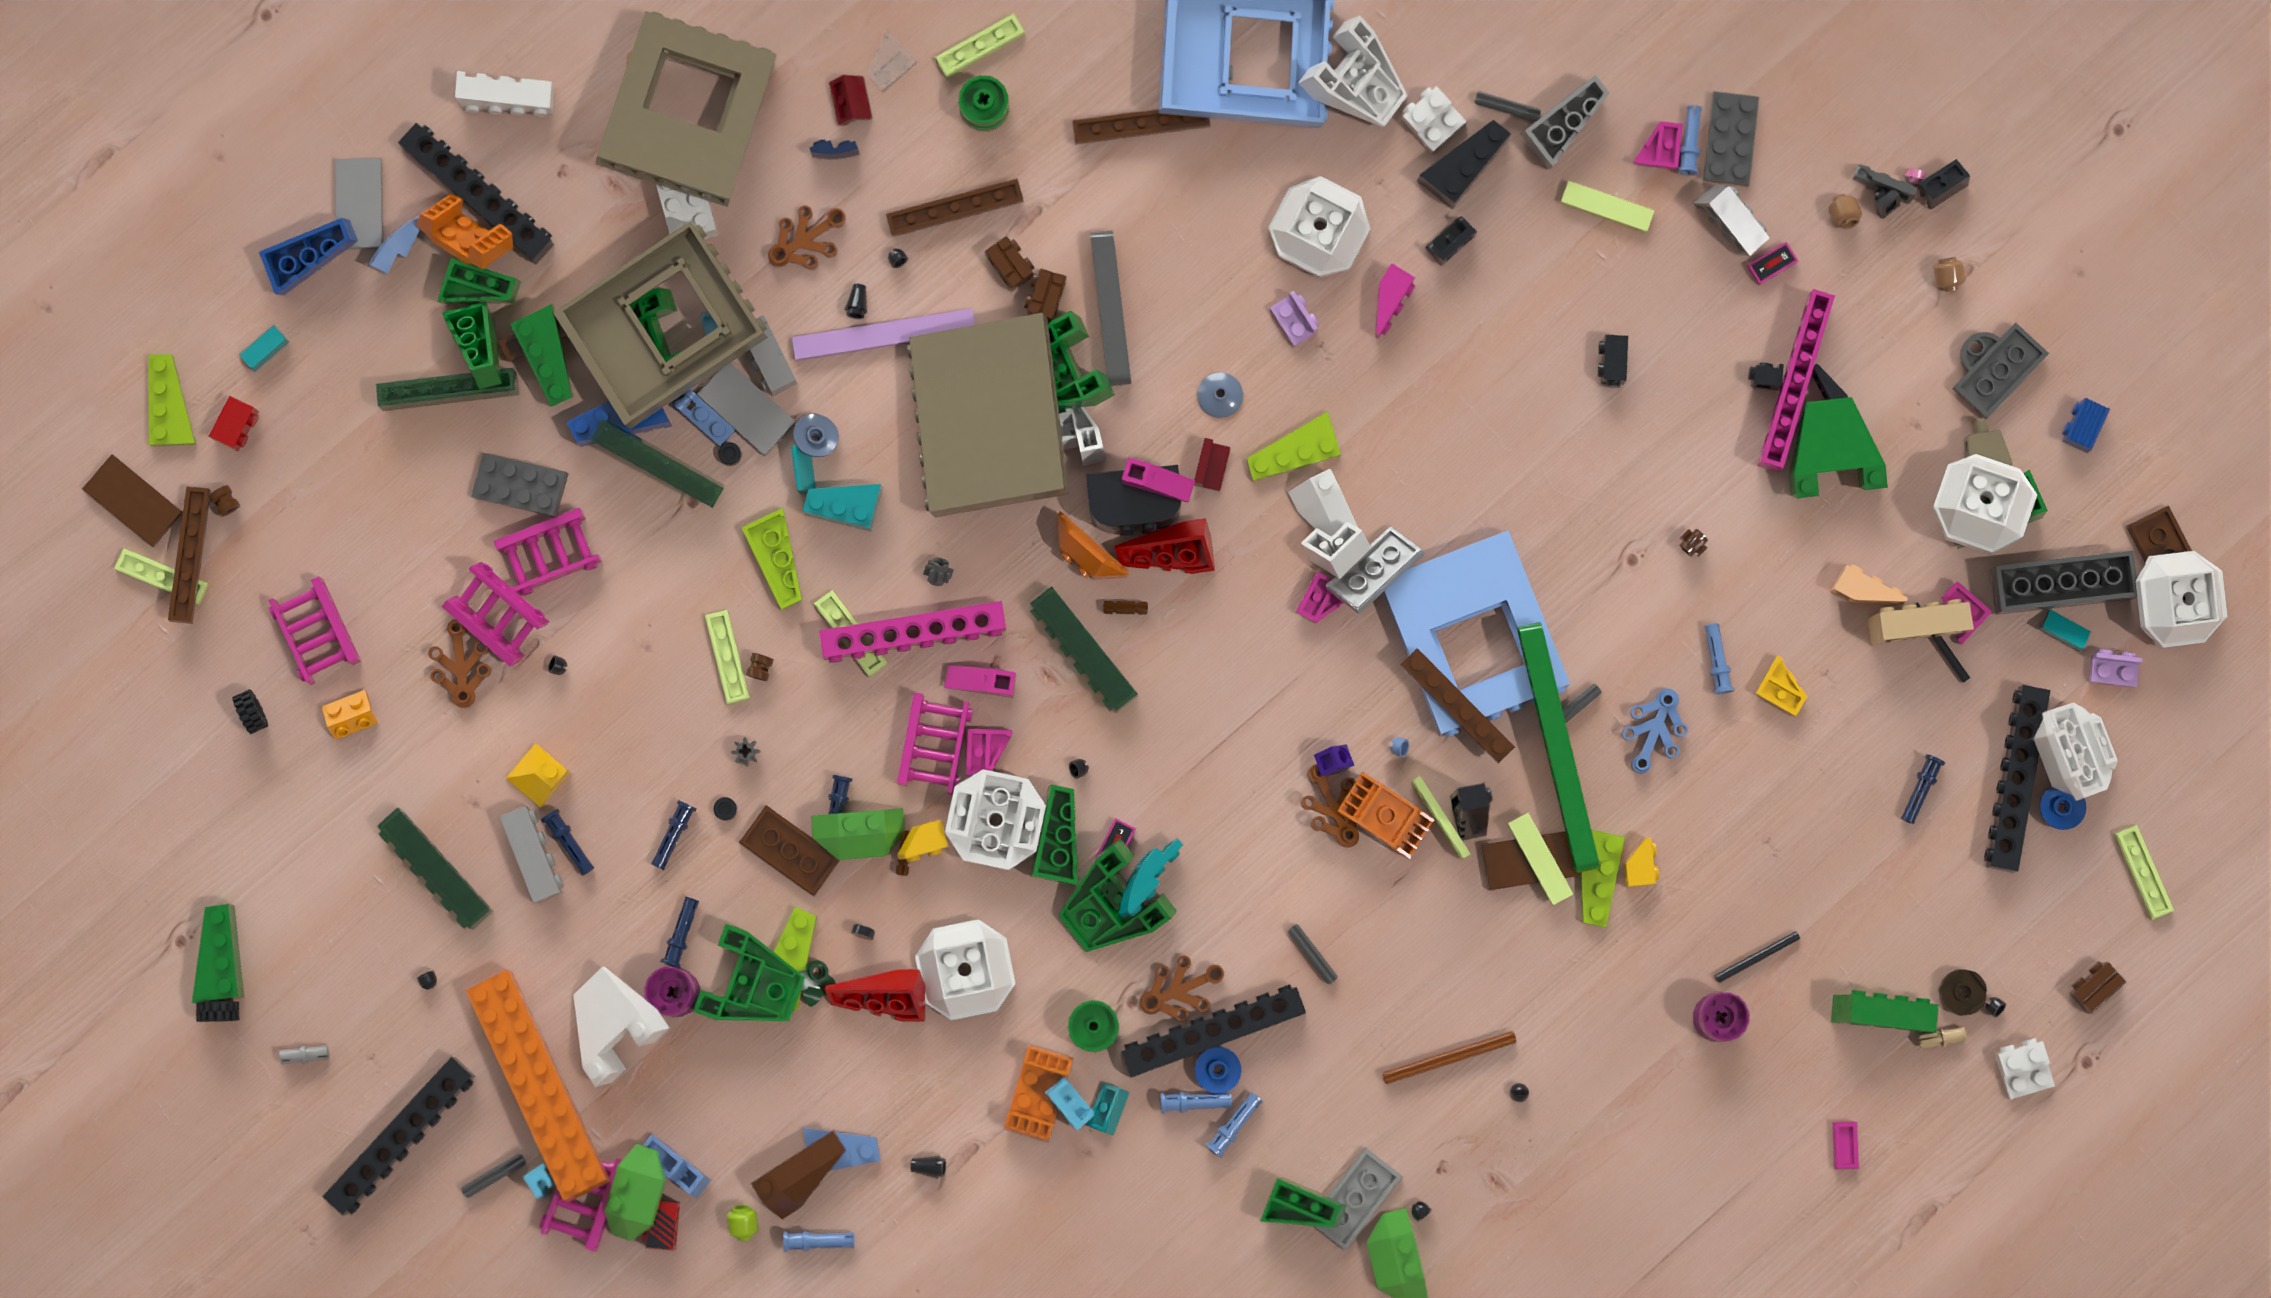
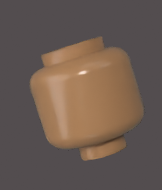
[1828,194,1862,229]
[1933,257,1965,292]

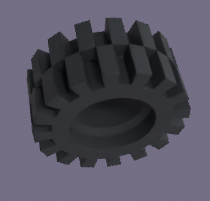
[232,689,268,734]
[196,1001,239,1022]

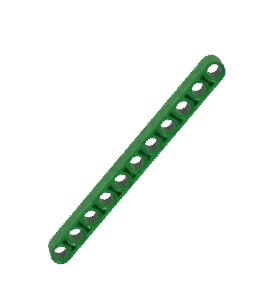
[1517,622,1600,873]

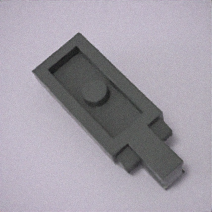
[1853,164,1918,204]

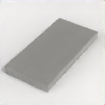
[335,158,383,250]
[697,363,796,456]
[1326,526,1424,614]
[1314,1147,1403,1251]

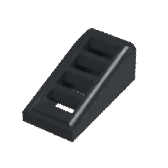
[1811,364,1848,400]

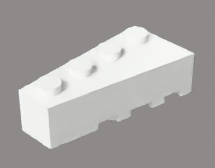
[455,71,555,117]

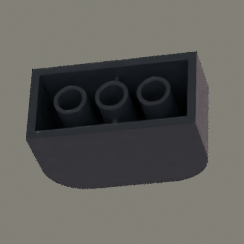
[1086,465,1181,536]

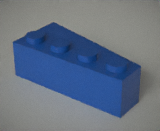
[259,218,358,296]
[567,401,672,447]

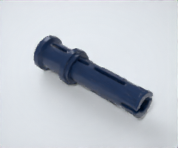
[1900,754,1945,824]
[828,775,853,814]
[651,800,697,870]
[541,809,595,876]
[660,897,699,968]

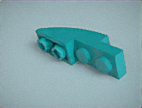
[1119,838,1183,918]

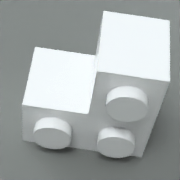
[1301,521,1371,579]

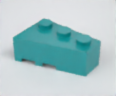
[803,484,883,532]

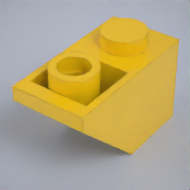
[897,820,948,862]
[1623,838,1659,888]

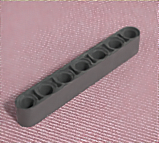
[1090,230,1131,386]

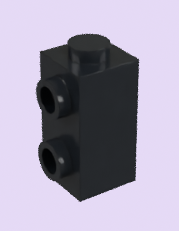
[1597,335,1628,388]

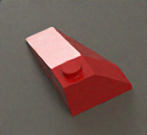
[1115,518,1215,574]
[825,969,925,1022]

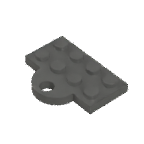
[1952,322,2049,419]

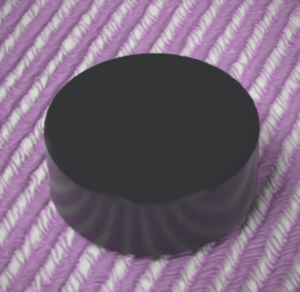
[718,442,742,466]
[713,797,737,821]
[851,924,875,940]

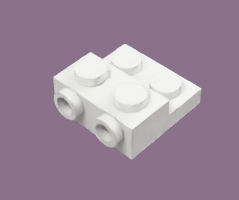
[1402,86,1467,153]
[1995,1038,2055,1099]

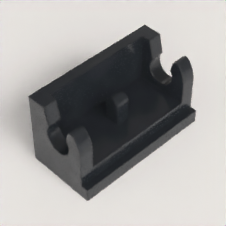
[1919,159,1970,210]
[1425,216,1477,266]

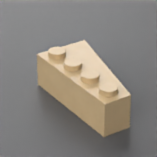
[1867,599,1974,646]

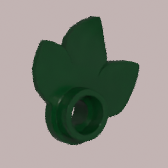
[799,960,836,1007]

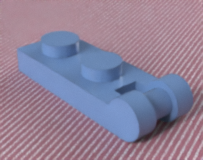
[673,389,736,447]

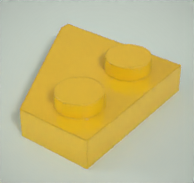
[1755,655,1808,717]

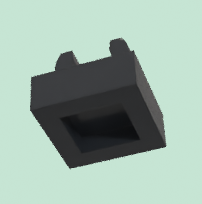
[1874,188,1900,219]

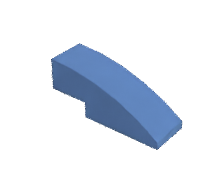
[367,215,420,274]
[644,1134,711,1198]

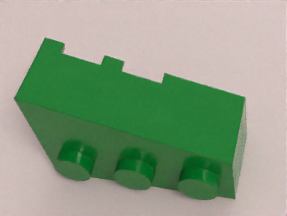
[437,258,521,304]
[1260,1178,1347,1228]

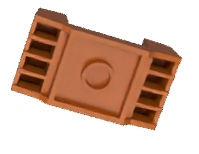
[416,193,513,269]
[1337,772,1434,859]
[1004,1044,1074,1143]

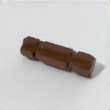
[1103,601,1148,615]
[896,830,910,876]

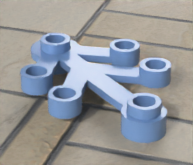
[1622,689,1688,774]

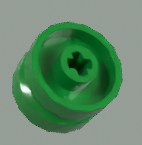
[959,75,1009,132]
[1068,1000,1119,1052]

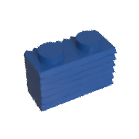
[2062,398,2110,453]

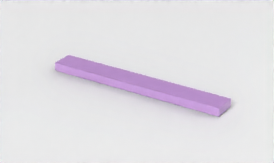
[792,309,975,361]

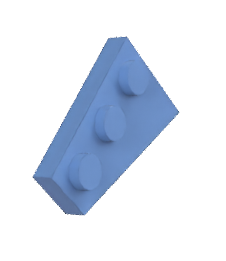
[803,1128,881,1170]

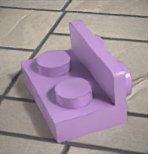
[1270,291,1319,347]
[2089,650,2142,688]

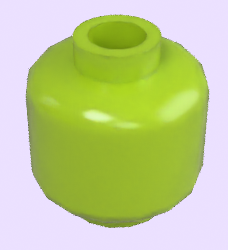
[727,1205,759,1241]

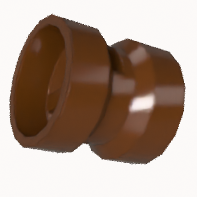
[209,485,240,517]
[745,653,774,682]

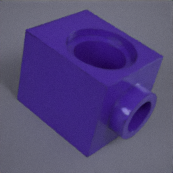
[1314,744,1355,776]

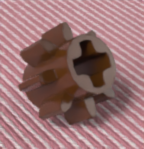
[1679,529,1708,557]

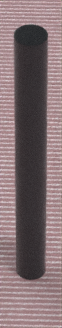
[1915,602,1970,683]
[1715,931,1800,983]

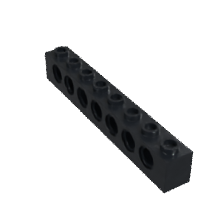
[398,123,554,265]
[1984,685,2051,873]
[1121,984,1306,1078]
[322,1057,475,1216]

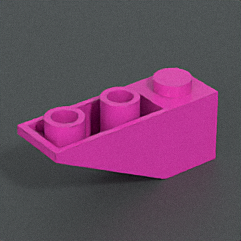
[1375,263,1416,339]
[1122,457,1195,503]
[945,665,1017,698]

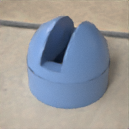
[1390,737,1409,757]

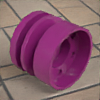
[644,967,701,1017]
[1693,992,1750,1042]

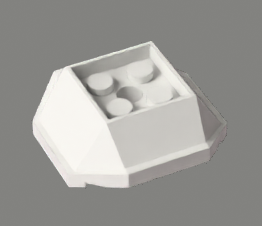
[1268,176,1370,278]
[1932,454,2037,555]
[2136,551,2227,648]
[2034,703,2118,801]
[945,769,1046,870]
[915,919,1016,1021]

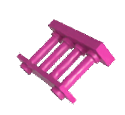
[494,508,602,596]
[442,562,550,667]
[268,576,361,685]
[897,692,973,795]
[539,1158,622,1252]

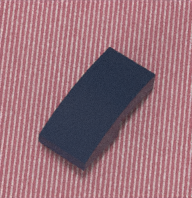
[809,139,859,159]

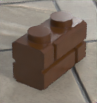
[985,236,1034,292]
[1024,269,1067,322]
[2070,962,2127,1014]

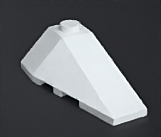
[1288,469,1358,537]

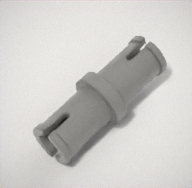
[280,1045,329,1065]

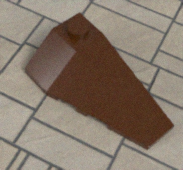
[751,1130,846,1220]

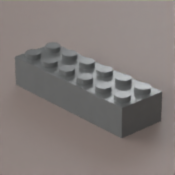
[1990,551,2137,615]

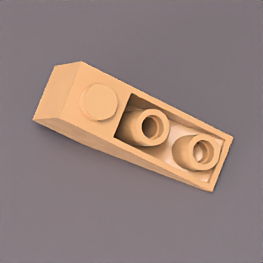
[1830,565,1908,604]

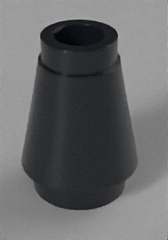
[845,284,867,319]
[910,1155,946,1179]

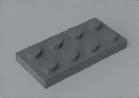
[1703,91,1759,187]
[471,453,569,517]

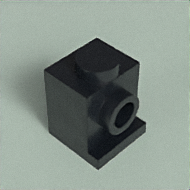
[1748,363,1784,391]

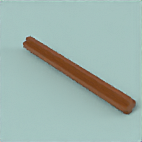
[1382,1031,1517,1084]

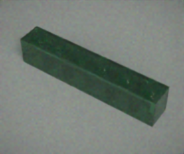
[376,368,520,411]
[591,417,724,508]
[1030,586,1138,713]
[377,807,493,930]

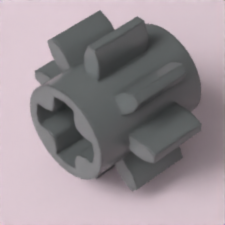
[923,557,953,586]
[731,737,761,767]

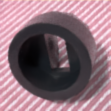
[888,248,908,268]
[548,655,568,675]
[1069,759,1089,779]
[416,970,437,990]
[1985,997,2006,1018]
[1510,1083,1529,1102]
[1411,1201,1432,1222]

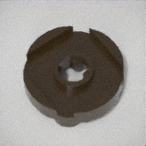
[1938,969,1987,1016]

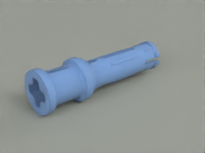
[1678,105,1702,176]
[1704,623,1735,695]
[1160,1092,1231,1114]
[1205,1092,1263,1158]
[784,1231,855,1252]

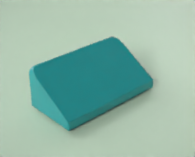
[240,325,289,372]
[791,445,816,494]
[2039,609,2091,652]
[1087,1082,1129,1136]

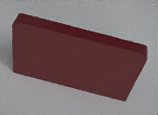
[829,75,872,126]
[1194,438,1230,491]

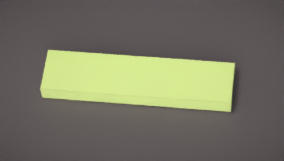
[935,13,1025,79]
[1561,181,1655,233]
[114,548,209,605]
[814,590,888,677]
[705,610,750,705]
[1411,776,1470,860]
[1507,813,1573,906]
[2114,825,2174,920]

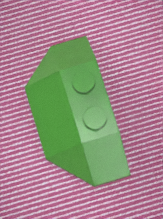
[811,808,905,860]
[605,1144,666,1241]
[1366,1208,1428,1298]

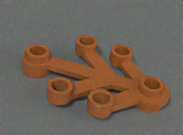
[768,205,846,270]
[428,619,492,708]
[1301,764,1359,848]
[1139,955,1224,1022]

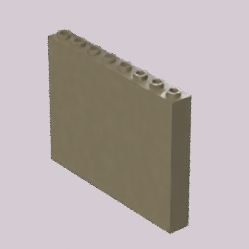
[907,313,1069,517]

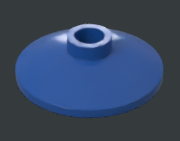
[2040,786,2086,830]
[1195,1047,1241,1094]

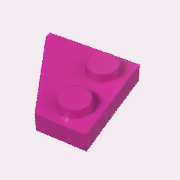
[1633,121,1683,170]
[1295,572,1344,623]
[1941,581,1992,645]
[966,729,1012,776]

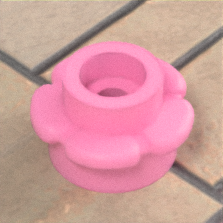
[1904,168,1926,184]

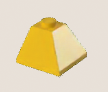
[506,743,571,808]

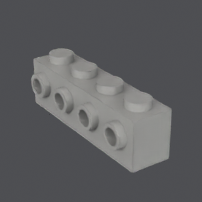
[500,806,564,904]

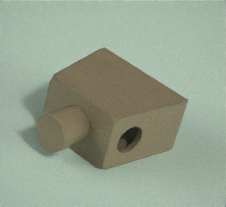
[1964,419,2013,466]

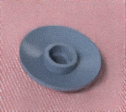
[1198,373,1243,418]
[793,414,839,457]

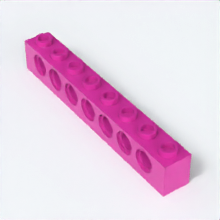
[1757,289,1835,473]
[819,601,1006,663]

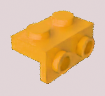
[322,690,378,740]

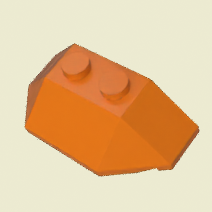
[1057,511,1129,580]

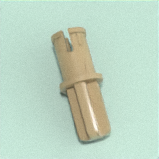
[1918,1027,1966,1048]

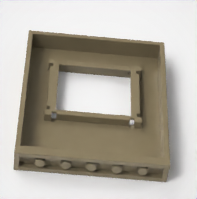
[596,11,776,207]
[553,221,768,429]

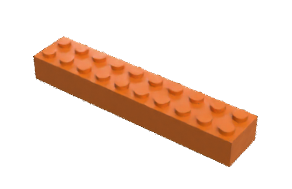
[465,969,611,1203]

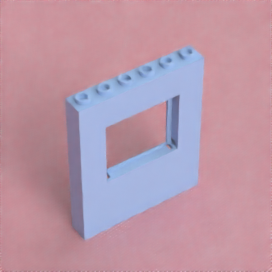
[1159,0,1334,128]
[1383,530,1570,738]

